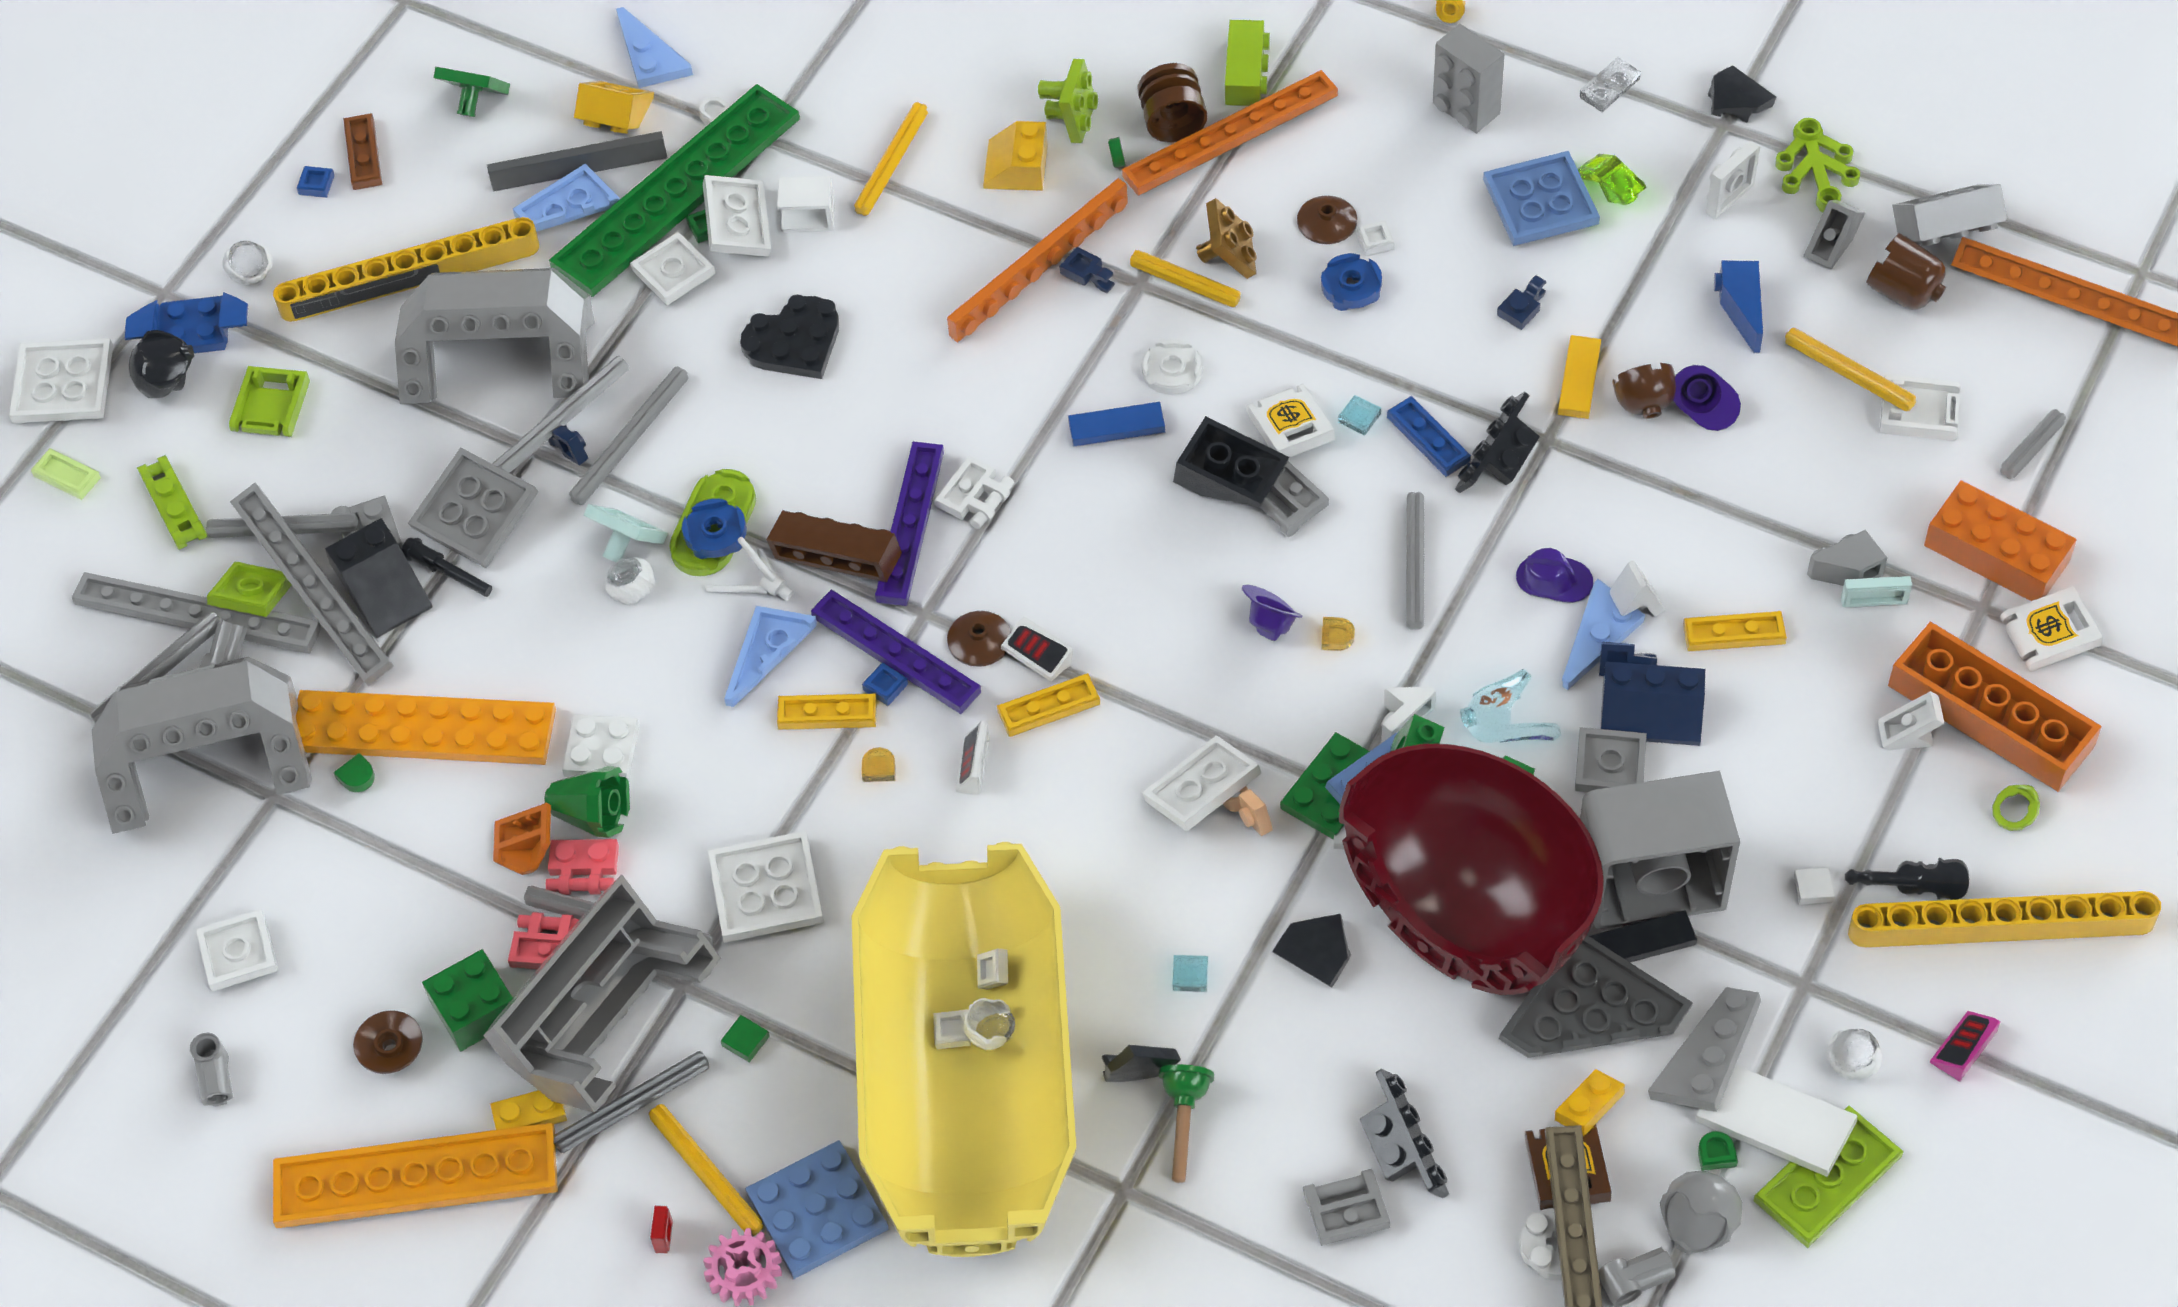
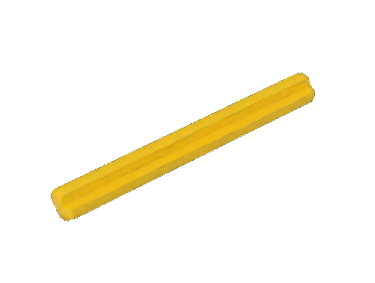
[854,102,928,216]
[1785,328,1916,412]
[649,1104,763,1237]

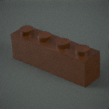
[766,510,902,582]

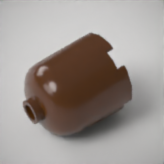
[1866,233,1946,310]

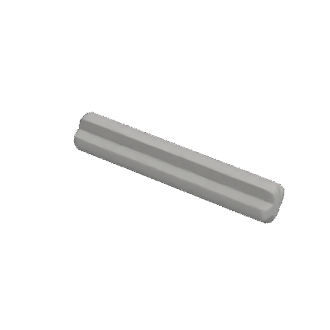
[2000,409,2066,479]

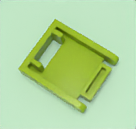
[229,366,310,437]

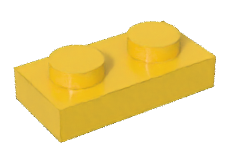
[1555,1069,1625,1136]
[490,1090,567,1130]

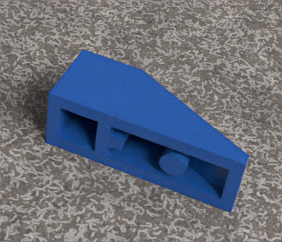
[1714,260,1763,353]

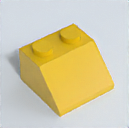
[574,81,654,134]
[983,121,1048,191]

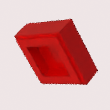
[650,1205,673,1253]

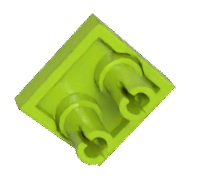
[1038,59,1098,143]

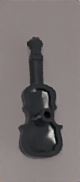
[1845,858,1969,900]

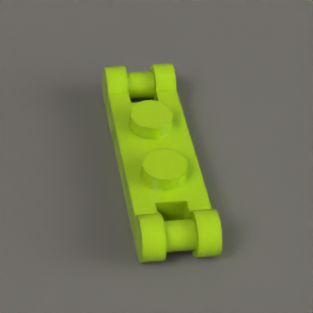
[137,455,208,550]

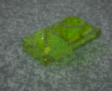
[1578,153,1647,205]

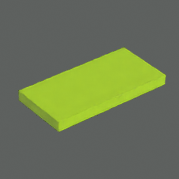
[1753,1105,1904,1248]

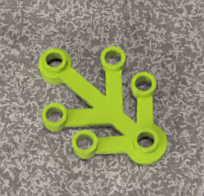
[1775,118,1860,212]

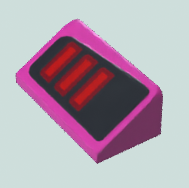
[1930,1011,2001,1082]

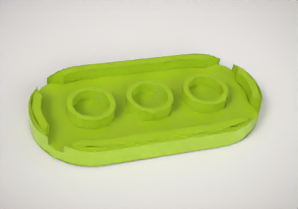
[669,469,756,576]

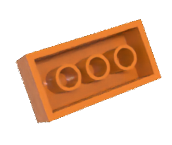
[1924,480,2077,601]

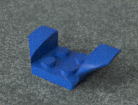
[125,292,248,354]

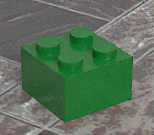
[422,949,513,1052]

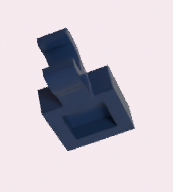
[1059,247,1115,293]
[1497,275,1546,330]
[548,425,589,466]
[1599,642,1657,676]

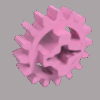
[703,1228,782,1307]

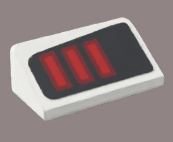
[1001,617,1073,682]
[956,721,989,795]

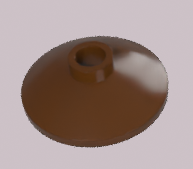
[1297,196,1357,244]
[947,611,1011,667]
[353,1010,423,1074]

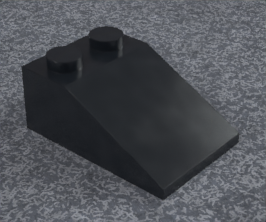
[1173,416,1289,507]
[325,518,433,638]

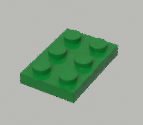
[1280,732,1370,840]

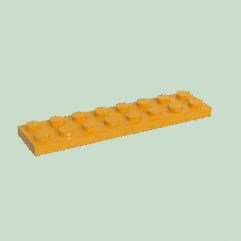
[295,690,556,765]
[273,1123,558,1229]

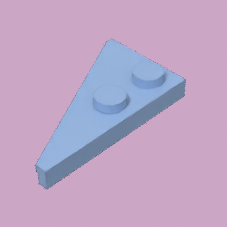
[616,7,693,88]
[1562,579,1645,690]
[724,606,817,707]

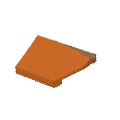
[493,803,551,875]

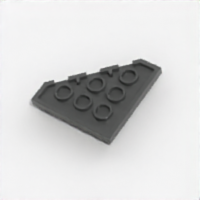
[1499,935,1693,1058]

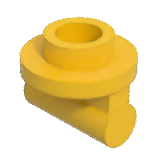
[1436,0,1465,23]

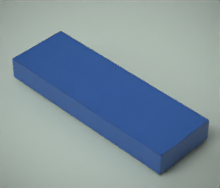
[1387,396,1471,477]
[1068,401,1165,447]

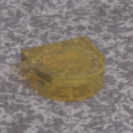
[1321,617,1355,651]
[862,747,896,782]

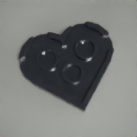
[740,294,839,379]

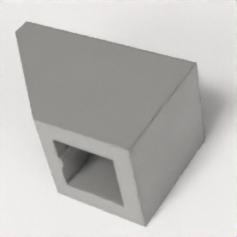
[1807,530,1887,586]

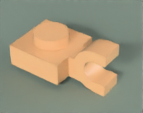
[1223,786,1273,836]

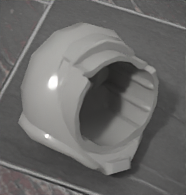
[1660,1171,1742,1254]

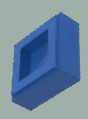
[297,166,335,198]
[862,662,908,706]

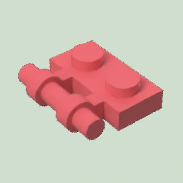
[546,839,619,895]
[508,912,579,969]

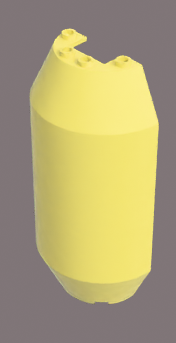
[851,842,1076,1257]

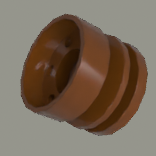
[1137,63,1207,143]

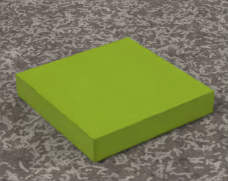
[207,561,292,617]

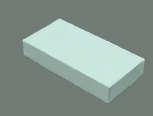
[1841,576,1912,607]

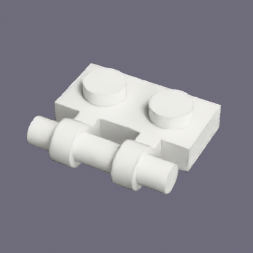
[935,456,1014,529]

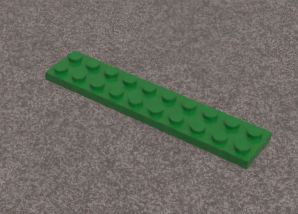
[549,84,800,297]

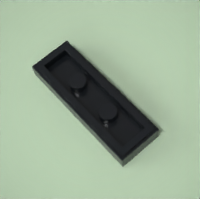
[1589,910,1697,962]

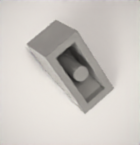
[1804,200,1865,269]

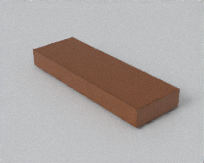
[343,113,382,190]

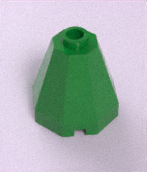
[544,766,630,838]

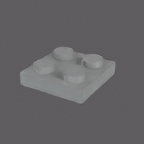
[1575,727,1647,792]

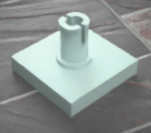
[583,504,668,563]

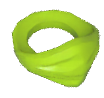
[1992,785,2040,831]

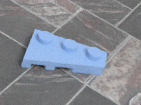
[513,163,620,232]

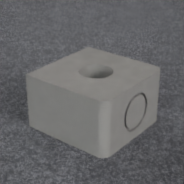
[1580,770,1740,929]

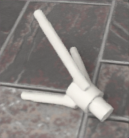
[705,537,794,601]

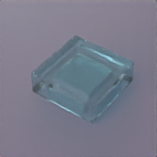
[1338,395,1381,435]
[1172,955,1208,992]

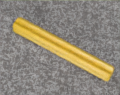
[1130,250,1241,308]

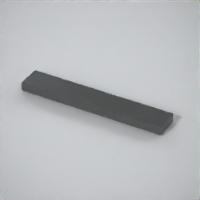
[487,131,667,192]

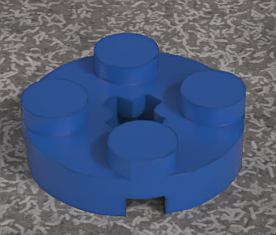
[1321,253,1382,311]
[682,499,747,559]

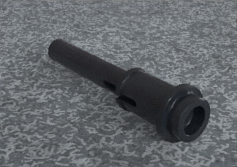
[401,537,492,597]

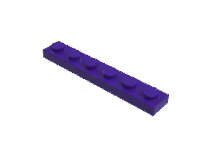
[875,441,944,606]
[811,589,981,714]

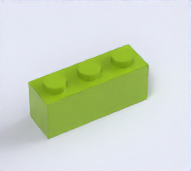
[1225,20,1270,106]

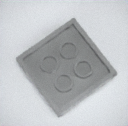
[408,447,538,568]

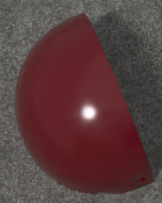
[1339,743,1604,995]

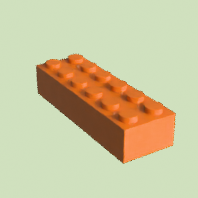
[1888,621,2102,792]

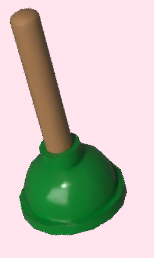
[1159,1064,1214,1183]

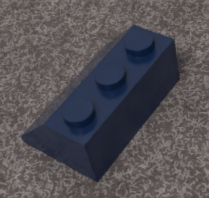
[1600,662,1706,746]

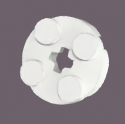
[1520,1208,1562,1280]

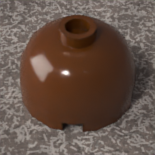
[1612,363,1676,419]

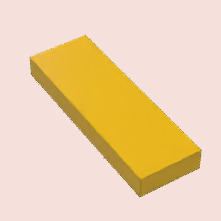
[1558,335,1601,419]
[1683,611,1787,651]
[997,673,1100,737]
[777,694,877,730]

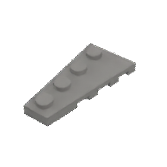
[1648,987,1761,1112]

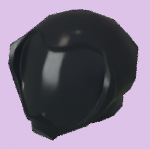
[129,330,194,398]

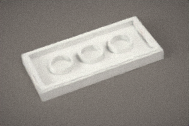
[1696,1065,1857,1177]

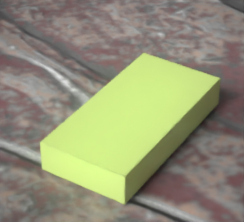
[31,448,101,500]

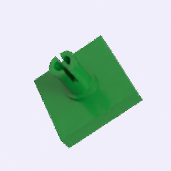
[433,66,510,117]

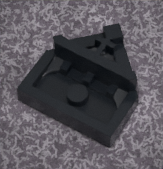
[1708,65,1777,123]
[1272,914,1351,988]
[1102,1045,1181,1082]

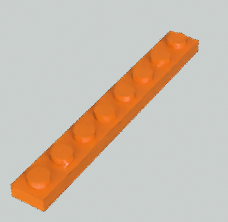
[1122,70,1338,196]
[947,178,1128,342]
[1951,237,2178,347]

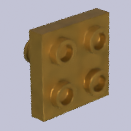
[1196,198,1257,279]

